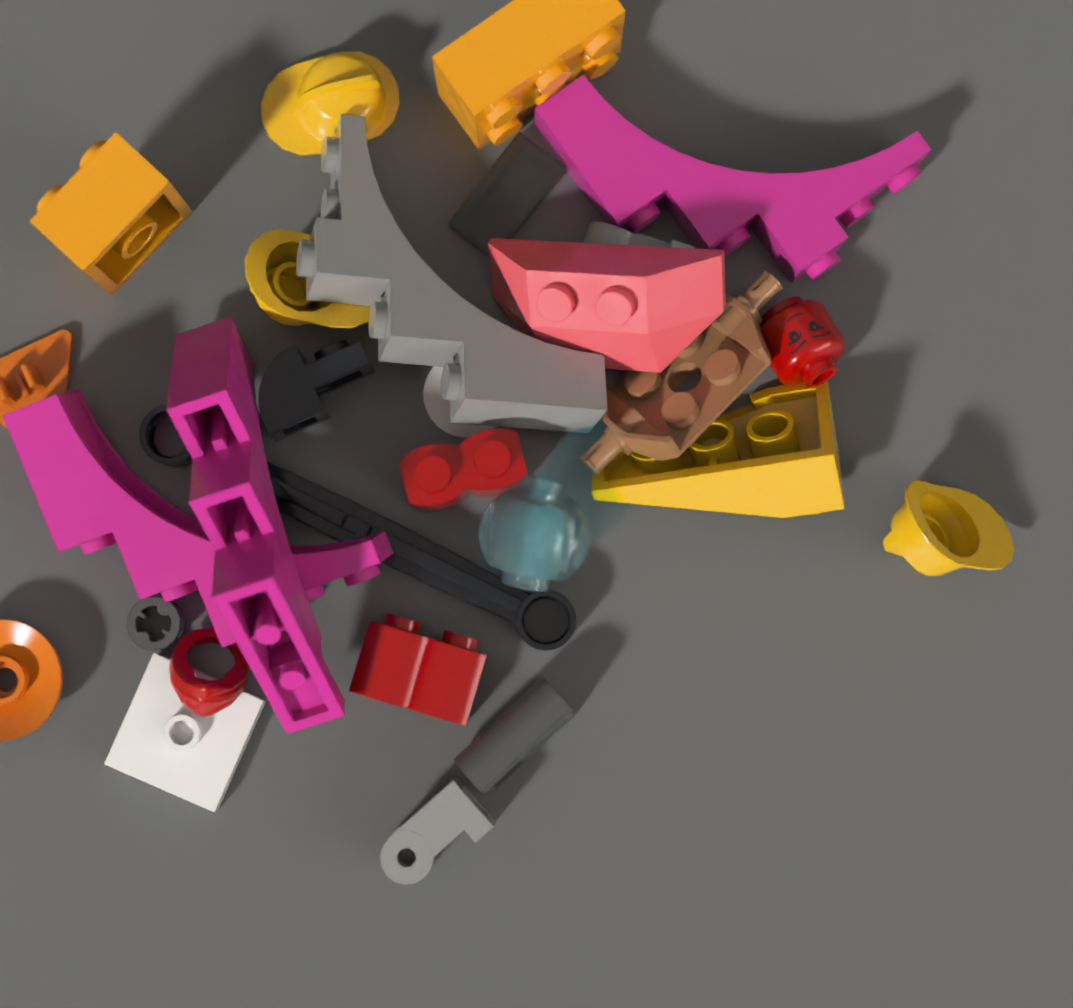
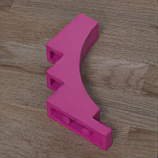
[166,316,345,734]

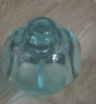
[478,475,591,592]

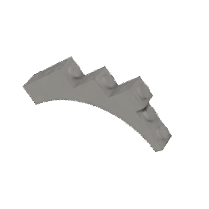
[296,114,607,433]

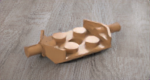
[579,271,783,476]

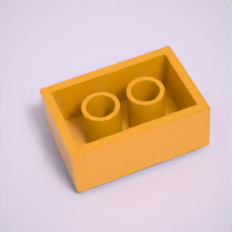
[432,0,626,150]

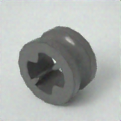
[126,597,186,651]

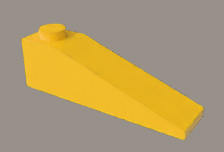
[591,381,845,518]

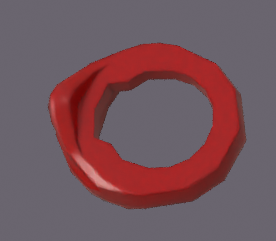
[169,628,250,717]

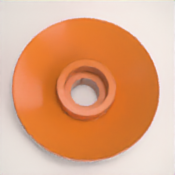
[0,619,63,741]

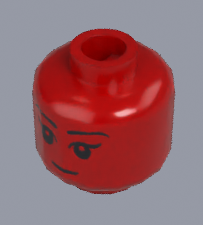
[760,296,846,388]

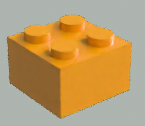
[30,132,193,296]

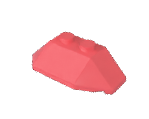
[488,238,726,373]

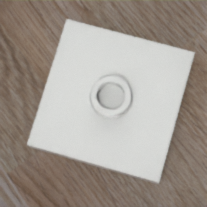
[104,653,266,812]

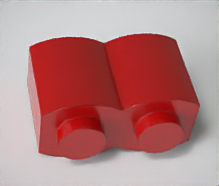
[398,429,528,512]
[349,613,487,726]

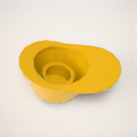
[261,51,399,156]
[245,228,371,328]
[882,480,1014,576]

